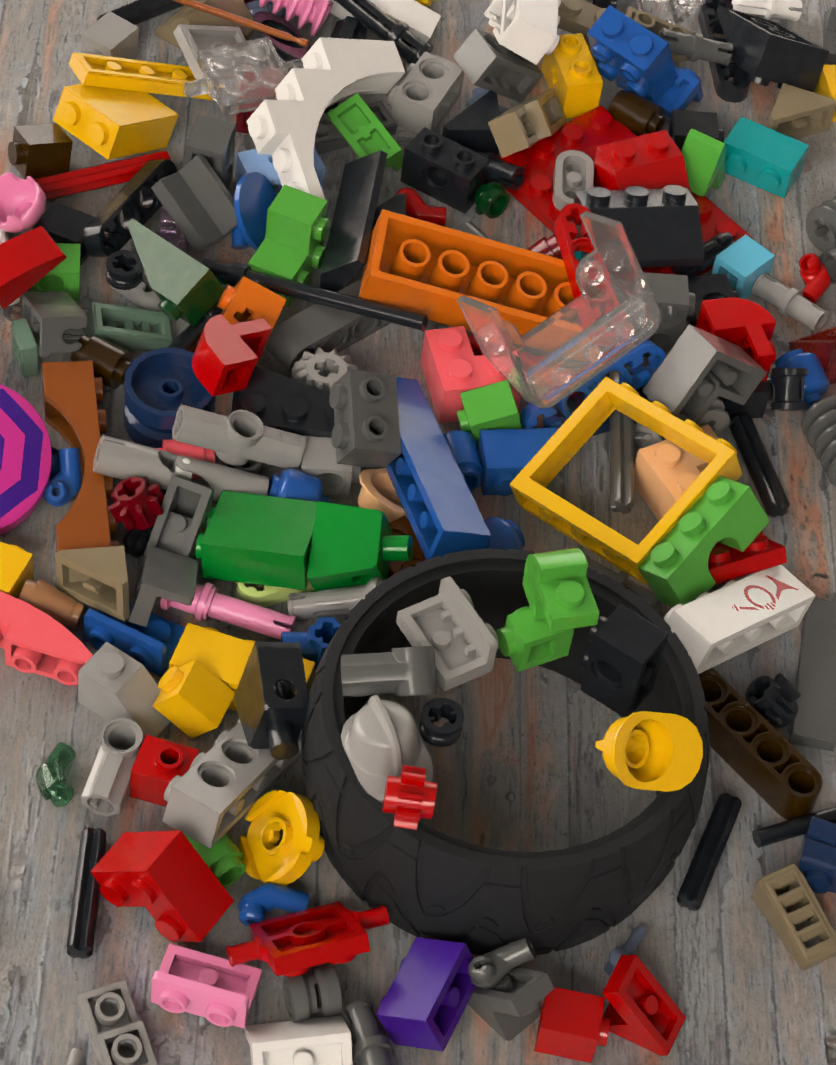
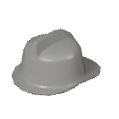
[341,695,434,802]

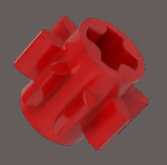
[382,765,437,830]

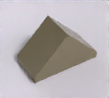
[767,83,836,139]
[55,546,130,622]

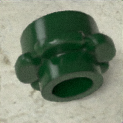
[474,182,510,219]

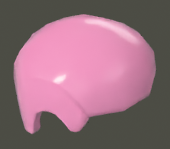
[0,172,46,233]

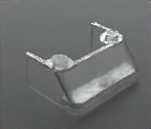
[457,211,661,408]

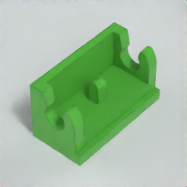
[326,93,403,172]

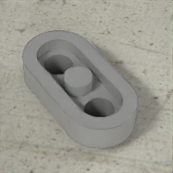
[552,150,594,211]

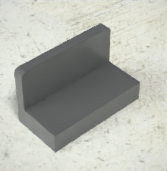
[151,154,238,253]
[129,545,199,627]

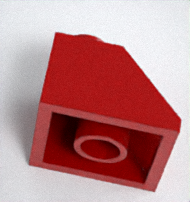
[593,129,691,193]

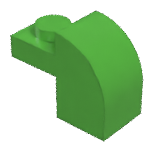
[522,548,599,632]

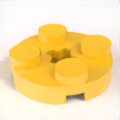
[239,790,325,886]

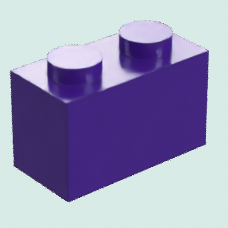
[376,937,476,1052]

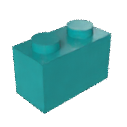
[723,116,809,198]

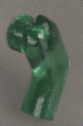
[35,742,76,807]

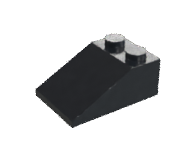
[716,5,829,92]

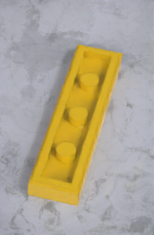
[69,52,219,101]

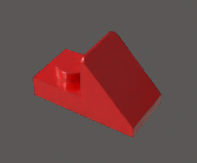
[602,954,686,1056]

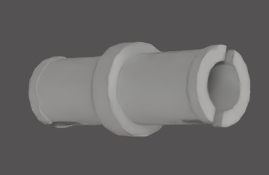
[752,273,830,333]

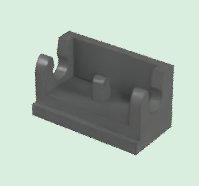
[22,291,87,358]

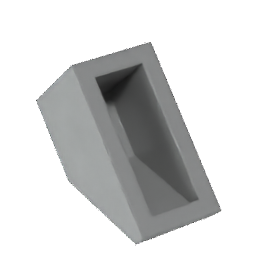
[78,642,173,740]

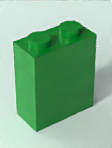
[195,491,316,590]

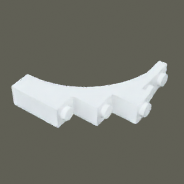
[247,37,406,199]

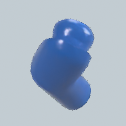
[237,882,309,927]

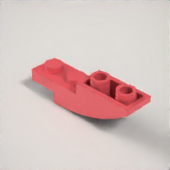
[0,591,93,686]

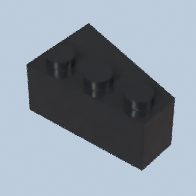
[231,366,335,438]

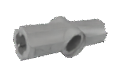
[172,404,305,470]

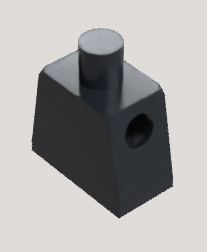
[234,642,309,760]

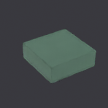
[11,318,38,378]

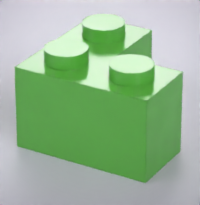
[248,184,331,307]

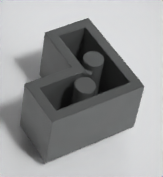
[642,324,767,424]

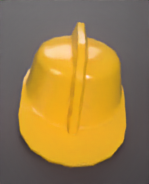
[595,711,703,792]

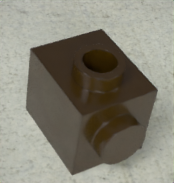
[8,123,73,180]

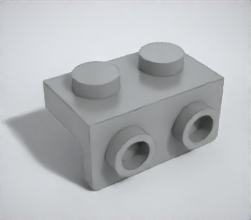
[396,576,499,692]

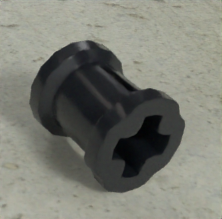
[771,368,808,411]

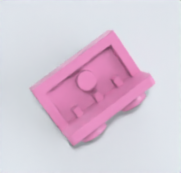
[151,943,262,1029]

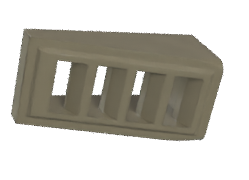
[751,863,836,971]

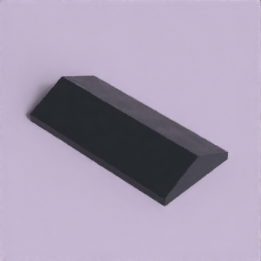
[320,150,388,292]

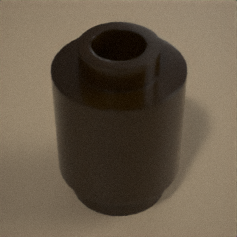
[608,90,665,136]
[71,335,133,389]

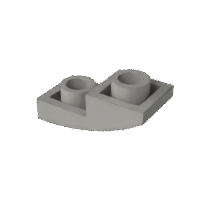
[77,979,157,1065]

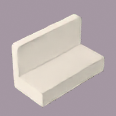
[245,1016,353,1065]

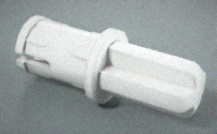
[732,0,802,22]

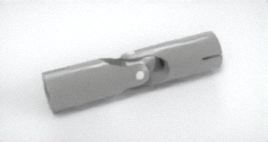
[93,435,269,503]

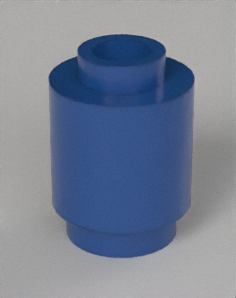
[443,430,483,492]

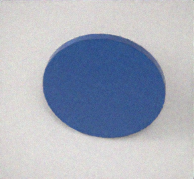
[232,172,277,250]

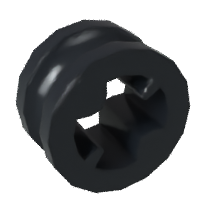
[106,250,143,290]
[419,698,464,747]

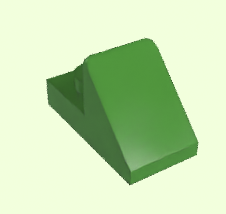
[681,128,726,196]

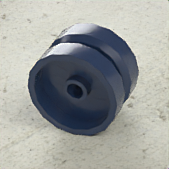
[124,347,216,448]

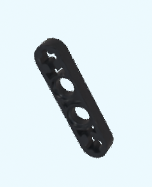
[698,0,751,103]
[83,159,178,257]

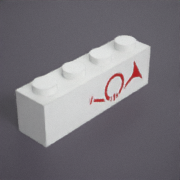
[664,565,816,674]

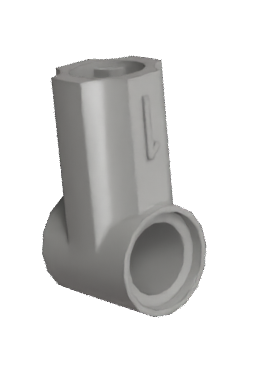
[81,718,143,818]

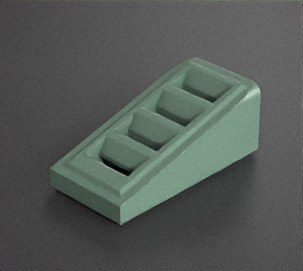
[84,302,173,351]

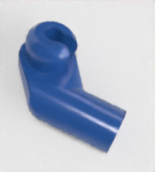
[44,448,82,507]

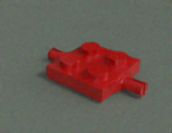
[226,901,390,977]

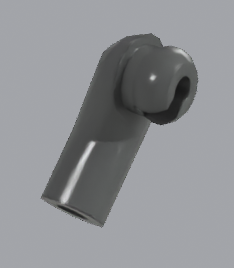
[468,936,536,988]

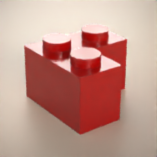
[90,830,234,942]

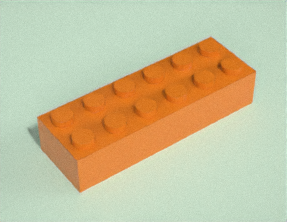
[359,209,612,362]

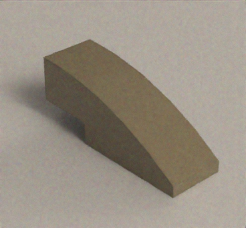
[488,88,567,158]

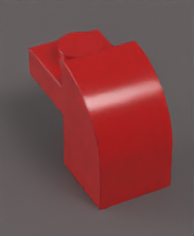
[695,297,776,382]
[192,314,272,397]

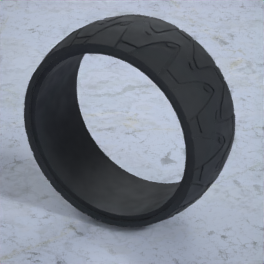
[301,548,710,955]

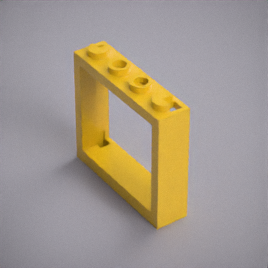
[509,377,742,585]

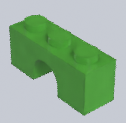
[638,476,770,607]

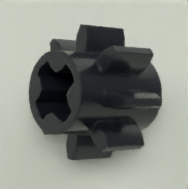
[745,673,801,728]

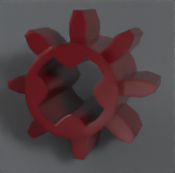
[108,477,164,530]

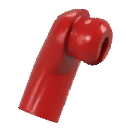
[396,188,446,226]
[799,253,830,304]

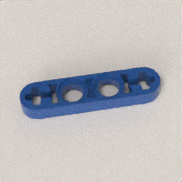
[520,339,666,429]

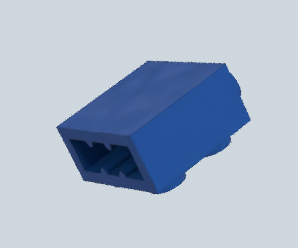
[587,5,677,103]

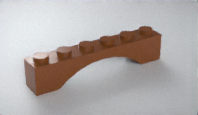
[42,360,119,553]

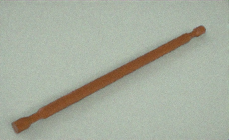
[172,0,309,47]

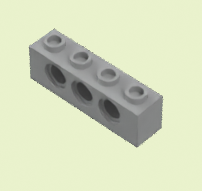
[162,719,302,849]

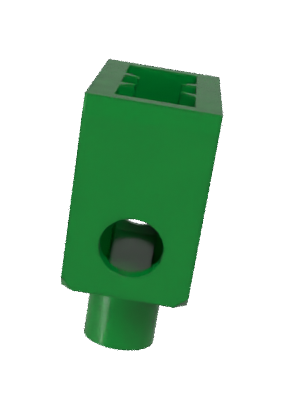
[307,502,414,591]

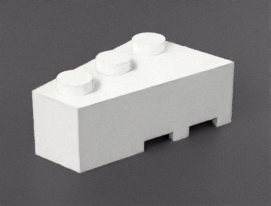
[484,0,561,65]

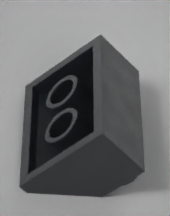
[571,185,705,269]

